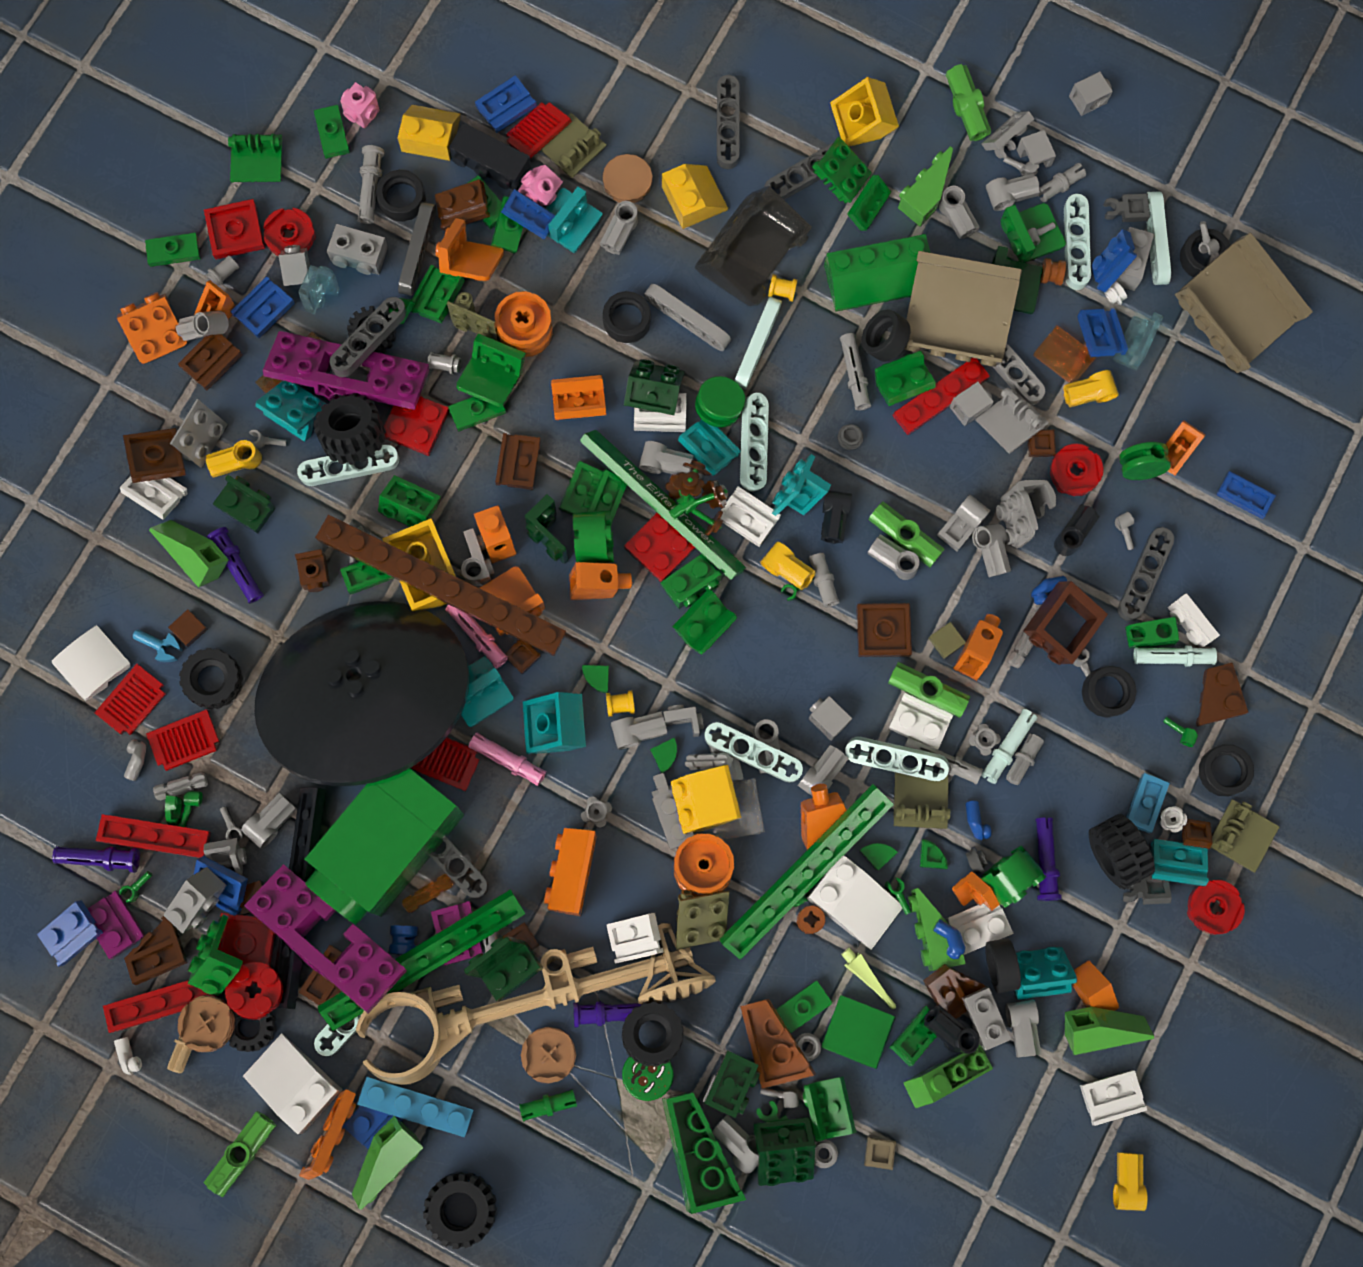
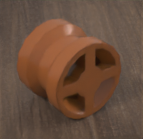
[1040,258,1066,286]
[797,906,825,934]

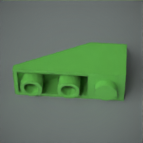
[898,146,953,227]
[149,520,229,588]
[908,888,965,971]
[1065,1007,1154,1055]
[903,1044,993,1108]
[352,1116,423,1210]

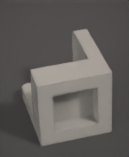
[1016,130,1056,168]

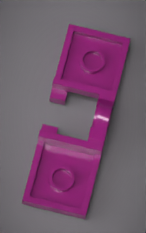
[263,331,429,410]
[244,864,406,1014]

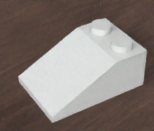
[807,856,902,950]
[243,1033,343,1135]

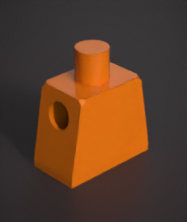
[474,505,516,564]
[569,562,632,600]
[953,614,1003,681]
[801,784,847,850]

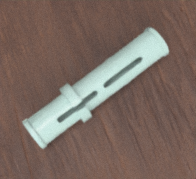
[1133,645,1217,667]
[981,709,1037,784]

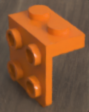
[436,218,504,281]
[117,292,187,364]
[480,566,545,636]

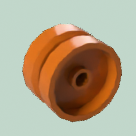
[495,291,553,357]
[674,834,734,897]

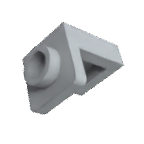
[663,705,704,737]
[203,838,247,875]

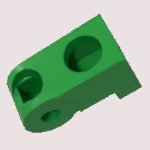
[1125,617,1179,649]

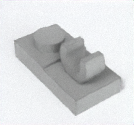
[981,111,1034,159]

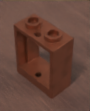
[1023,581,1108,665]

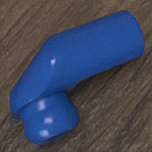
[1031,576,1067,605]
[965,801,991,841]
[933,919,966,959]

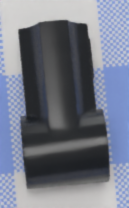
[821,490,852,544]
[1054,504,1100,556]
[924,1005,979,1054]

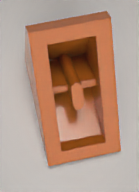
[194,280,235,320]
[1165,420,1206,476]
[1072,960,1120,1011]

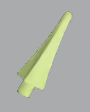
[841,948,896,1009]

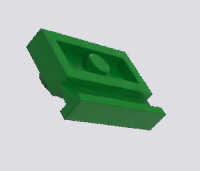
[410,265,465,324]

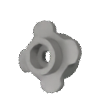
[969,724,1001,756]
[581,797,612,828]

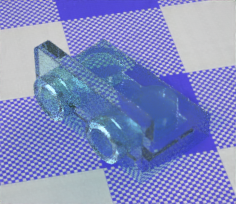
[298,265,341,315]
[1113,312,1164,370]

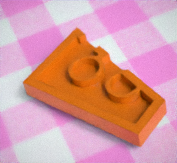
[299,1089,356,1180]

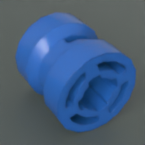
[389,925,418,954]

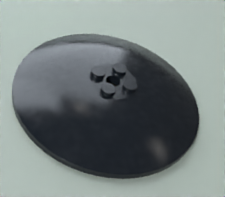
[254,601,470,786]

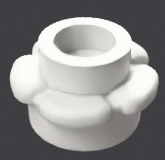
[1104,281,1127,305]
[1160,806,1187,833]

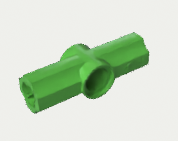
[946,64,991,142]
[868,501,945,568]
[888,662,971,718]
[203,1111,277,1197]

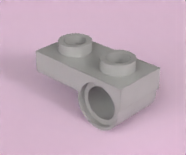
[937,494,991,551]
[461,528,494,586]
[962,987,1011,1051]

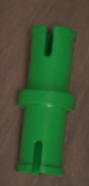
[519,1089,577,1122]

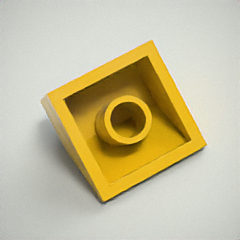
[830,77,899,147]
[397,105,461,161]
[662,164,728,229]
[671,765,741,834]

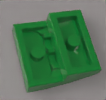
[559,461,627,521]
[821,995,896,1069]

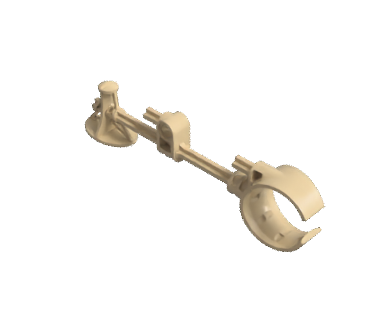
[356,923,716,1085]

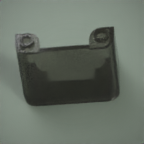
[695,186,812,306]

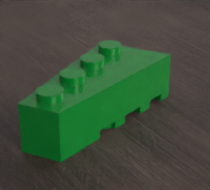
[662,1092,746,1214]

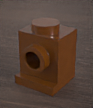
[295,549,331,592]

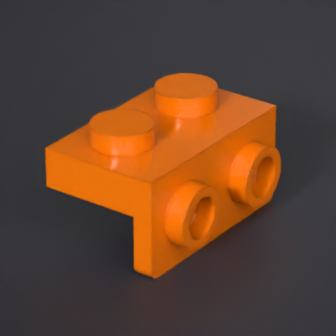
[551,375,606,420]

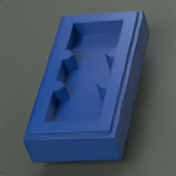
[501,189,556,239]
[1216,471,1276,519]

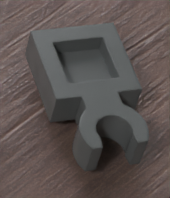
[1103,194,1150,222]
[1123,876,1172,905]

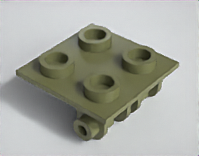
[541,113,607,178]
[447,292,499,342]
[894,773,950,829]
[1211,799,1280,873]
[675,890,729,950]

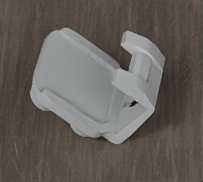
[996,480,1056,548]

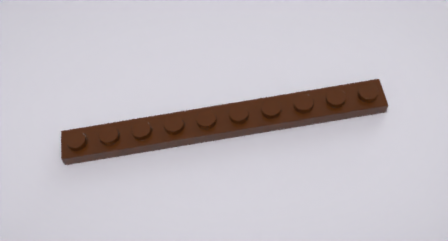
[315,515,567,656]

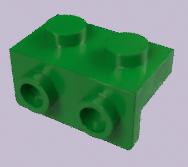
[803,1076,856,1142]

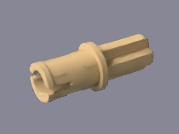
[167,1035,192,1073]

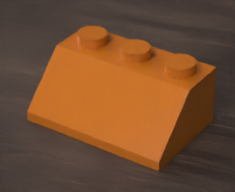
[544,828,597,917]

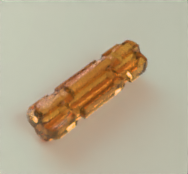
[402,874,453,913]

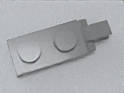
[651,773,694,850]

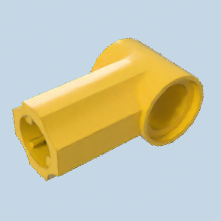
[1063,370,1119,407]
[205,440,262,478]
[760,542,816,590]
[1113,1153,1147,1211]

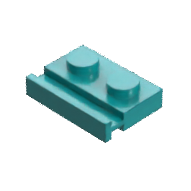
[678,420,741,476]
[1151,839,1209,886]

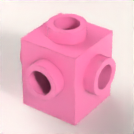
[340,82,380,129]
[518,165,563,206]

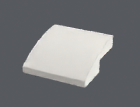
[52,625,130,702]

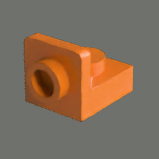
[952,871,1000,911]

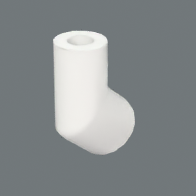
[114,1037,142,1075]

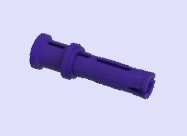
[206,527,264,604]
[1035,817,1062,901]
[52,846,140,873]
[573,1001,641,1028]

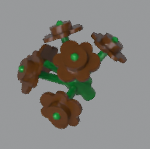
[665,460,728,536]

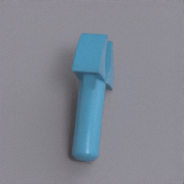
[133,629,183,662]

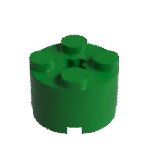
[573,511,614,563]
[980,845,1046,908]

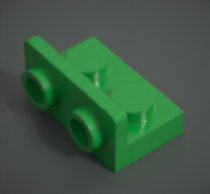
[875,351,936,406]
[378,475,441,527]
[660,554,722,609]
[672,589,737,654]

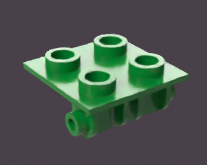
[228,134,282,182]
[812,136,872,203]

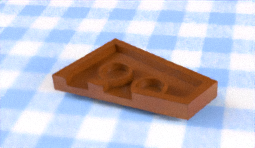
[740,999,816,1089]

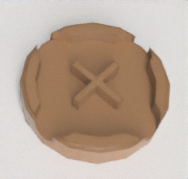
[603,154,653,203]
[178,996,235,1052]
[521,1027,576,1084]

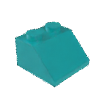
[523,692,586,754]

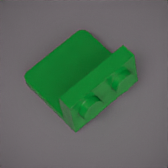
[1000,203,1066,263]
[456,334,525,407]
[188,914,243,996]

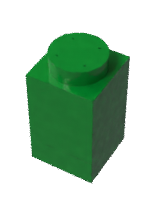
[304,768,464,925]

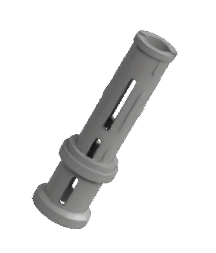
[357,145,385,224]

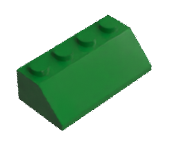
[824,234,930,312]

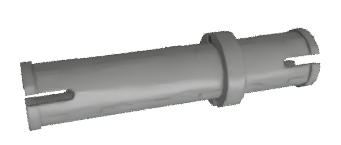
[840,333,871,411]
[904,736,983,784]

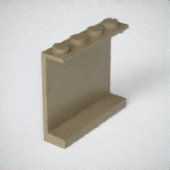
[1174,232,1313,373]
[905,251,1022,367]

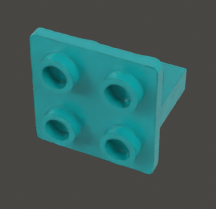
[546,187,603,253]
[255,381,326,442]
[771,454,831,516]
[461,656,514,728]
[1015,947,1077,1000]

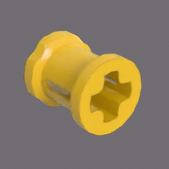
[768,274,798,302]
[606,690,635,717]

